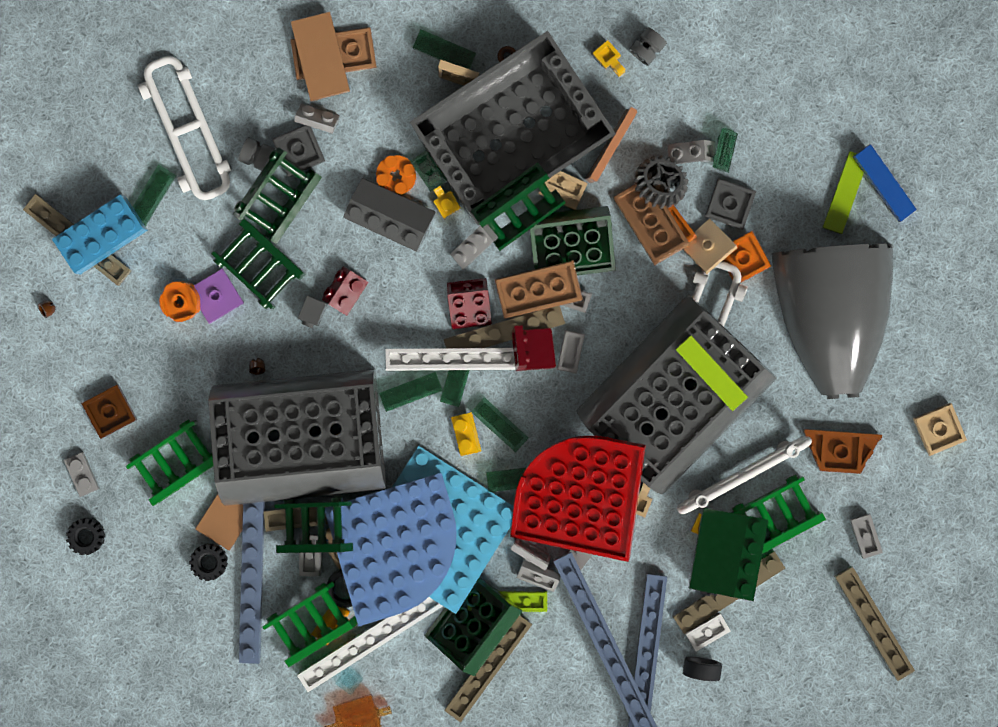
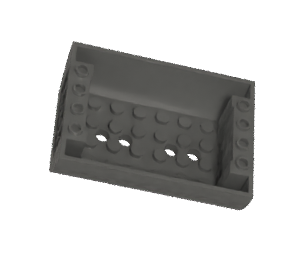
[410,31,616,225]
[576,294,777,494]
[208,369,387,506]

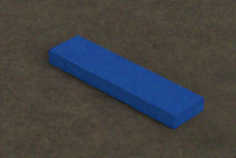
[853,144,917,222]

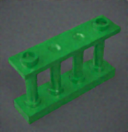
[126,419,213,506]
[731,474,826,554]
[262,581,358,668]

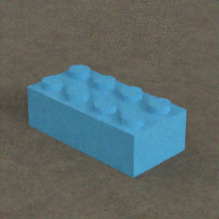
[52,194,148,275]

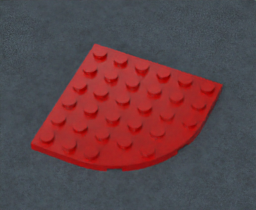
[510,436,646,562]

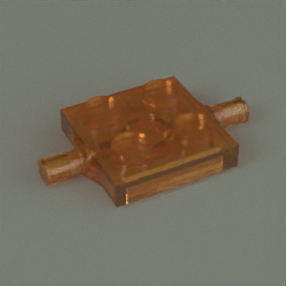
[324,694,392,727]

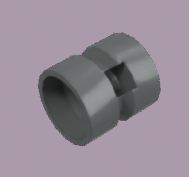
[629,27,667,66]
[238,137,275,171]

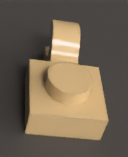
[636,483,653,518]

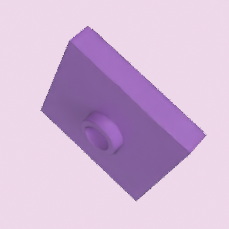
[194,268,244,324]

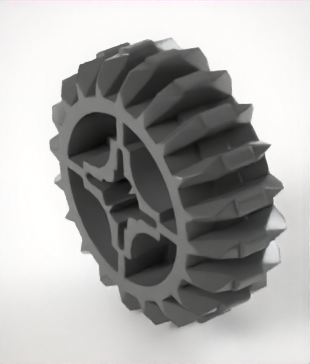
[634,155,689,209]

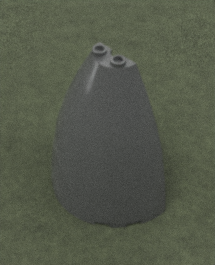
[771,244,893,399]

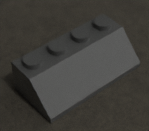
[343,178,436,252]

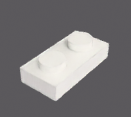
[685,613,731,651]

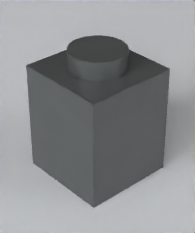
[298,296,328,328]

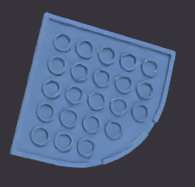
[325,473,456,627]

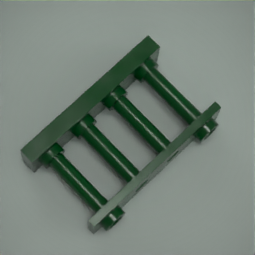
[233,147,322,244]
[470,162,566,251]
[211,218,306,310]
[275,498,353,553]

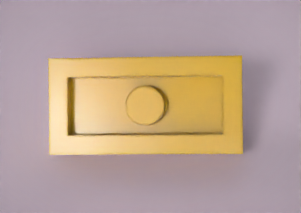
[451,412,481,456]

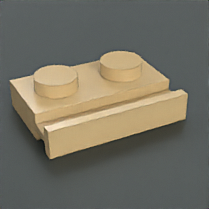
[539,171,588,210]

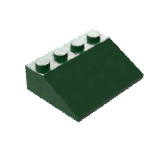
[529,206,616,275]
[688,508,768,601]
[424,577,522,676]

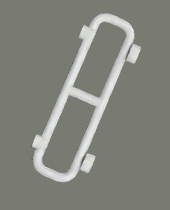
[138,56,232,200]
[692,261,748,389]
[677,436,812,514]

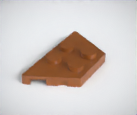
[803,429,882,474]

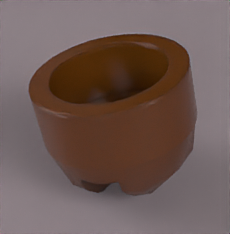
[38,300,56,318]
[249,358,266,375]

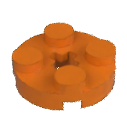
[376,155,416,195]
[159,281,200,322]

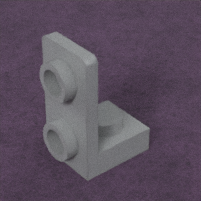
[668,140,716,164]

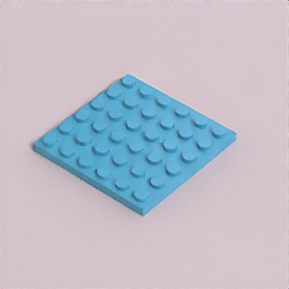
[393,446,514,614]

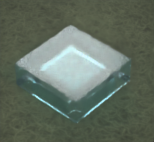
[335,667,363,695]

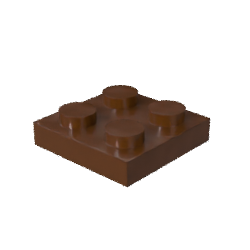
[81,384,137,439]

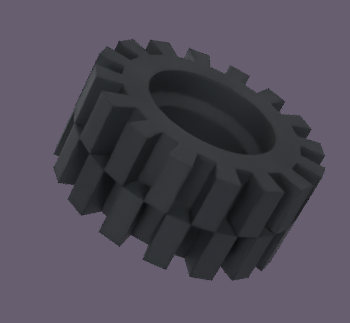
[66,518,105,555]
[189,543,228,581]

